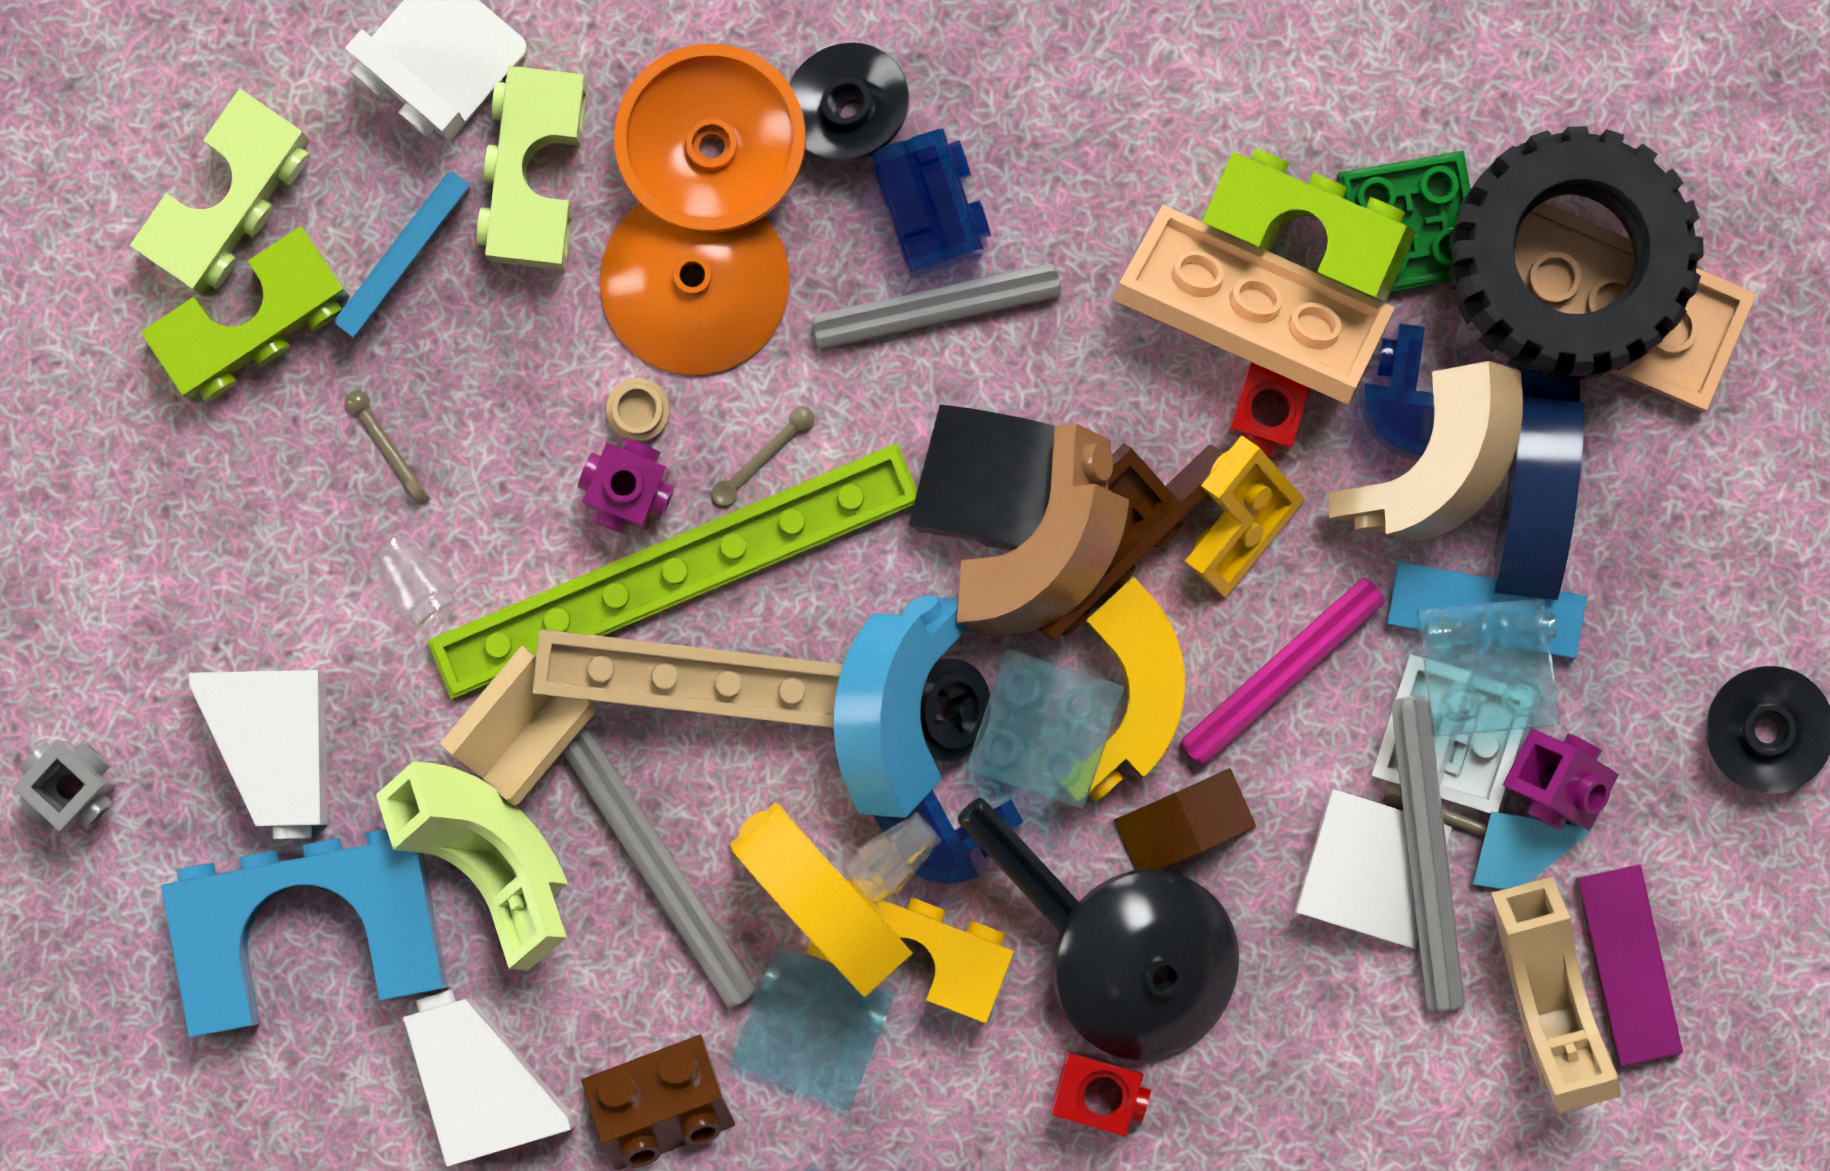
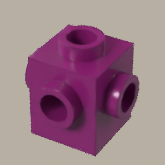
[577,438,675,535]
[1502,728,1619,831]

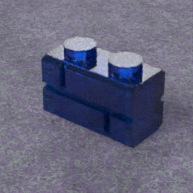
[871,128,991,279]

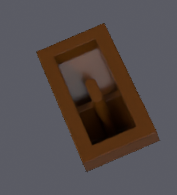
[1114,768,1256,870]

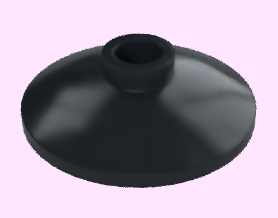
[789,42,910,162]
[1705,666,1830,794]

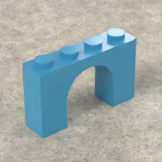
[161,829,449,1037]

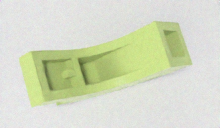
[376,761,568,970]

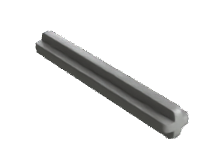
[812,263,1061,349]

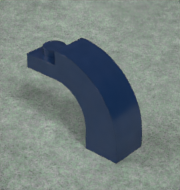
[1494,368,1585,600]

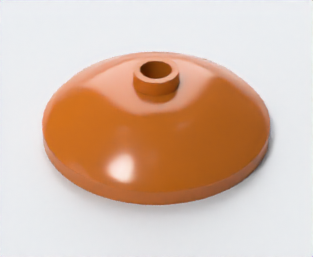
[614,43,806,233]
[600,204,790,376]

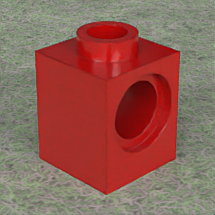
[1228,361,1310,459]
[1050,1050,1151,1137]

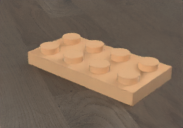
[1514,202,1757,413]
[1113,205,1395,405]

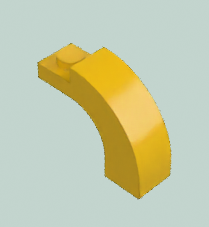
[1060,577,1185,803]
[729,801,913,998]

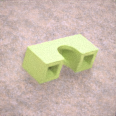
[476,66,588,271]
[130,88,310,295]

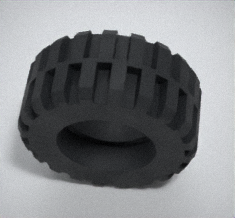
[1448,126,1704,380]

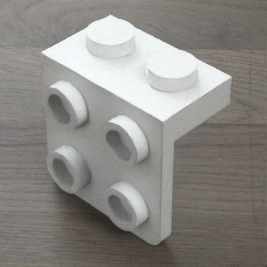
[345,0,527,142]

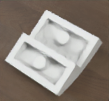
[1372,654,1539,814]
[1294,789,1452,949]

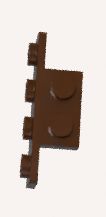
[1037,443,1224,641]

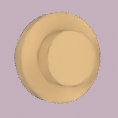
[606,378,670,442]

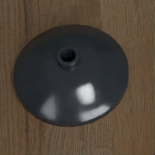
[1052,869,1239,1060]

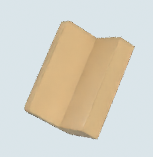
[440,645,596,805]

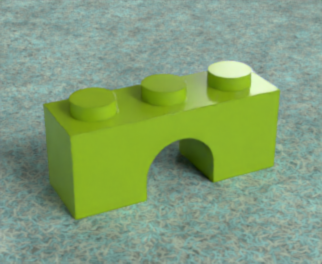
[1202,148,1417,302]
[141,226,350,402]

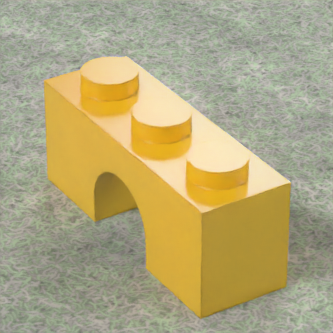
[806,873,1014,1023]

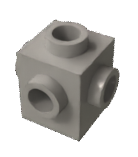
[12,740,117,833]

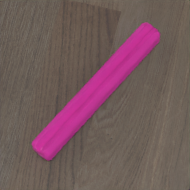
[1180,578,1385,766]

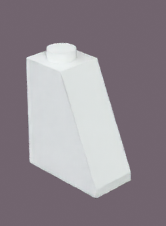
[189,670,327,839]
[403,989,575,1167]

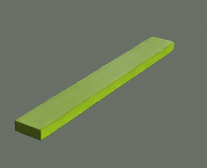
[427,443,917,700]

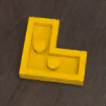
[1185,435,1305,598]

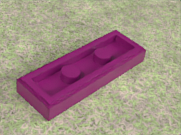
[1576,864,1684,1066]

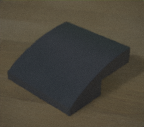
[909,404,1055,550]

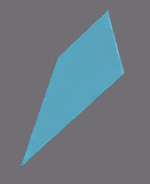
[1473,811,1594,889]

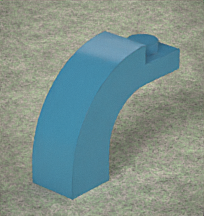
[834,595,969,818]

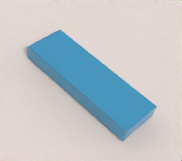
[335,171,470,339]
[1386,561,1587,659]

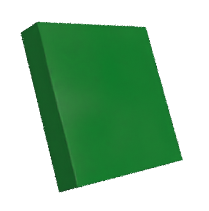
[1338,150,1471,297]

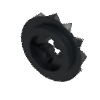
[920,658,992,761]

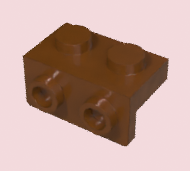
[581,1034,735,1170]

